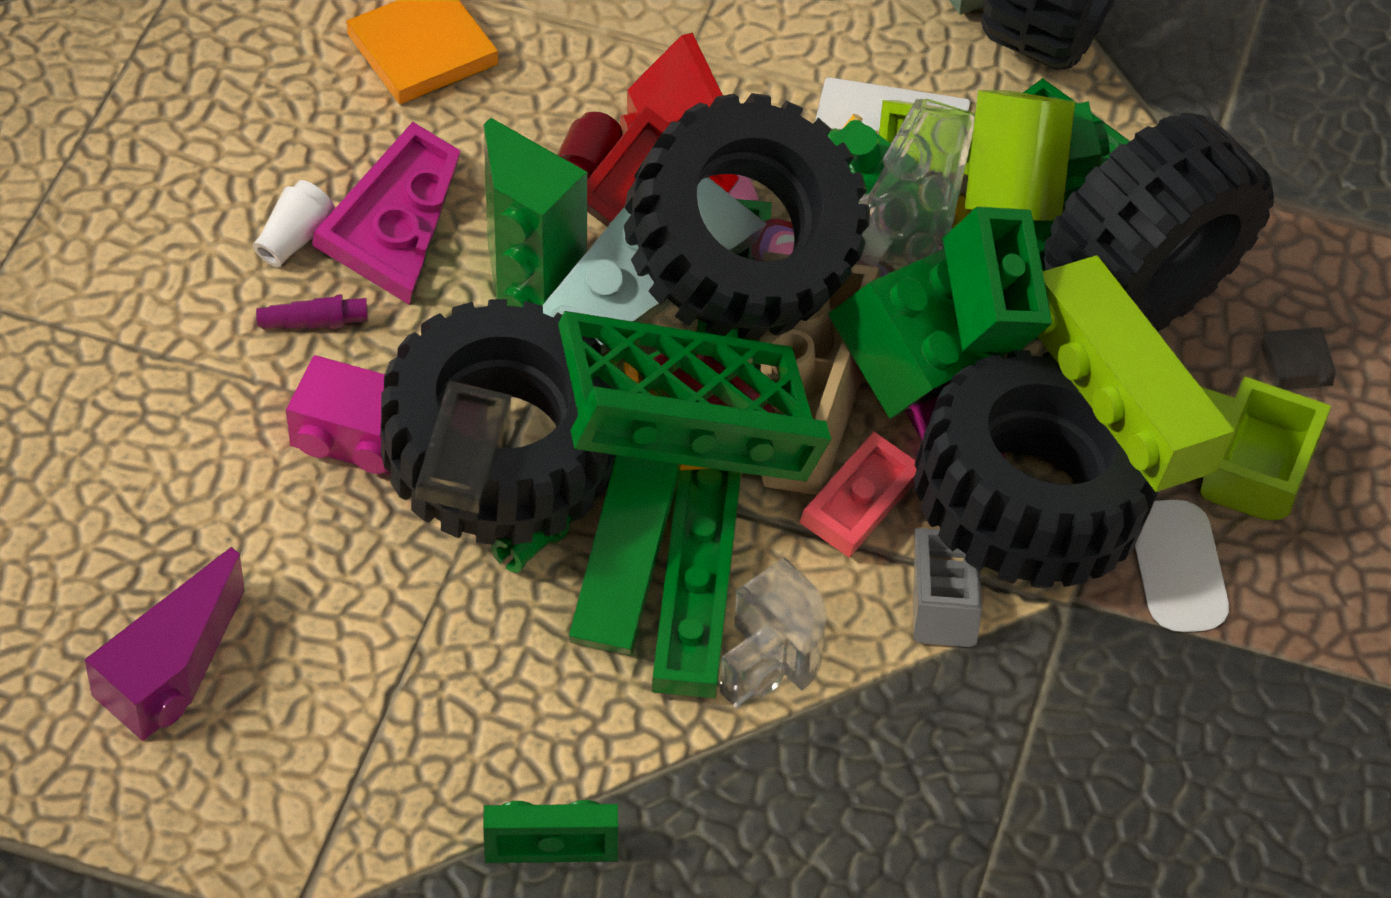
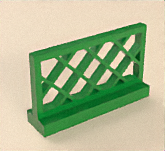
[558,311,832,482]

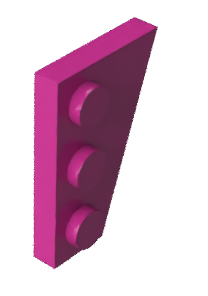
[312,122,460,305]

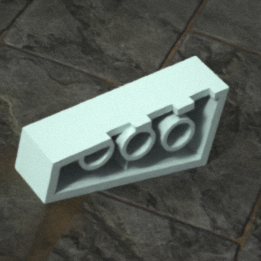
[542,177,766,355]

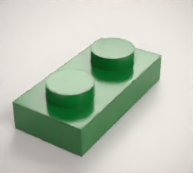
[483,800,618,863]

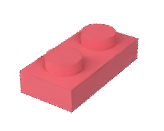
[799,431,916,558]

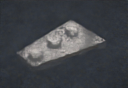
[856,99,975,275]

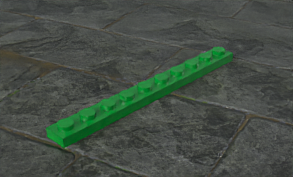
[652,199,772,699]

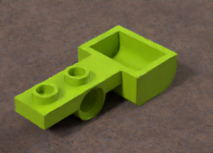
[879,90,1075,221]
[1200,376,1332,520]

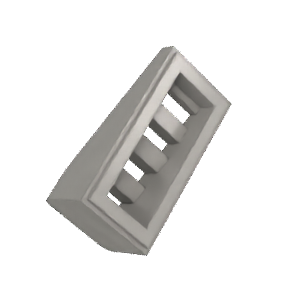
[913,528,982,647]

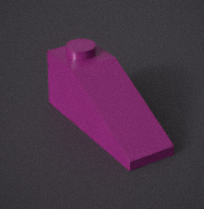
[84,547,245,741]

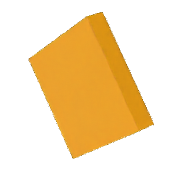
[346,0,498,105]

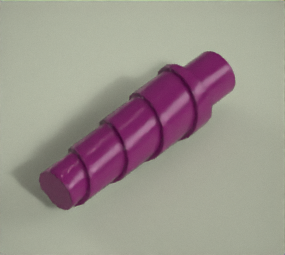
[256,294,369,329]

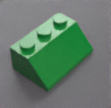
[483,118,587,307]

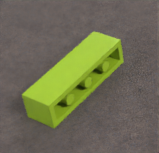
[1037,255,1235,492]

